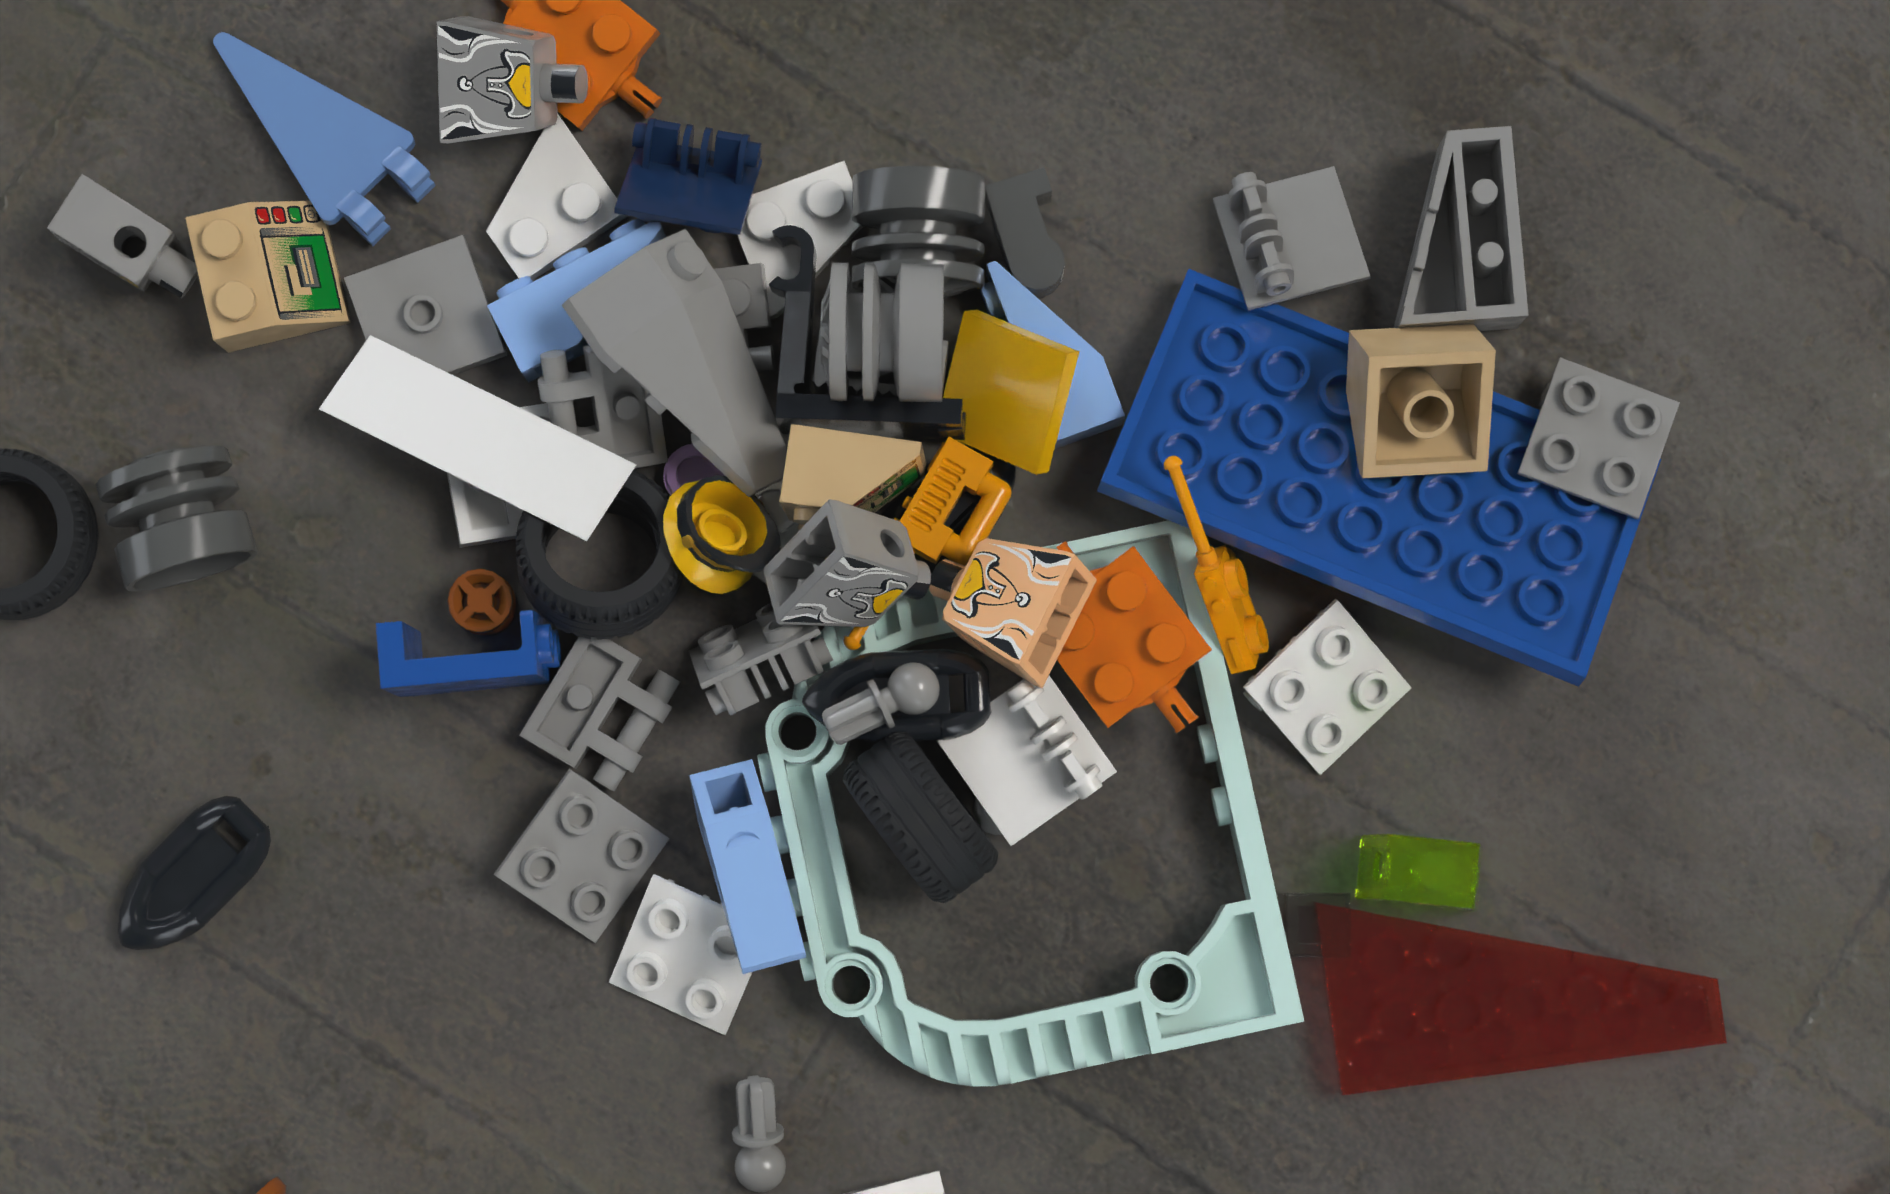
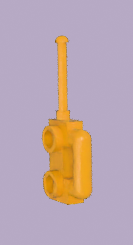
[843,437,1012,650]
[1163,456,1269,674]

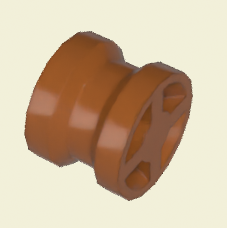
[448,568,518,637]

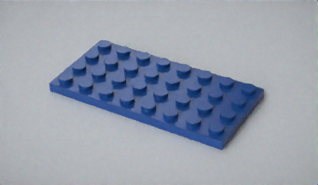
[1097,269,1661,687]

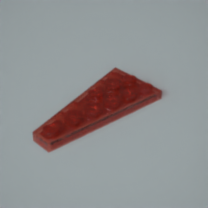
[1313,901,1727,1095]

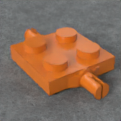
[500,0,662,131]
[1056,541,1212,734]

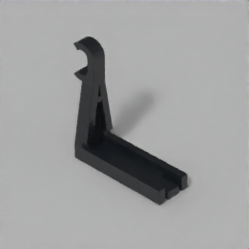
[769,225,966,440]

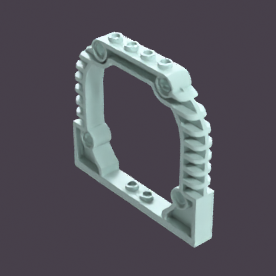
[757,520,1304,1087]

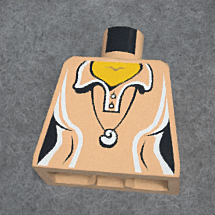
[929,538,1097,688]

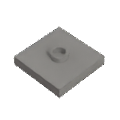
[344,235,507,375]

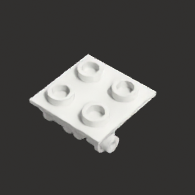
[1243,599,1411,775]
[936,675,1117,846]
[609,874,752,1035]

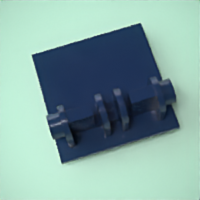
[614,118,762,235]

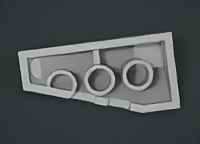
[562,229,787,497]

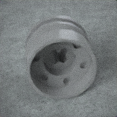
[820,263,944,402]

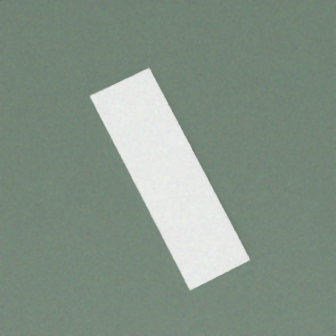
[319,335,637,541]

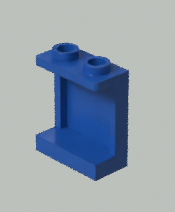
[376,610,561,697]

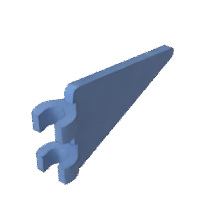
[213,32,436,246]

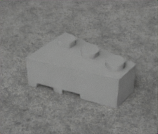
[1394,126,1529,331]

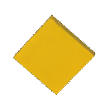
[943,309,1080,475]

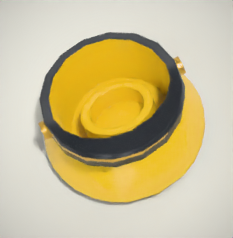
[663,475,781,594]

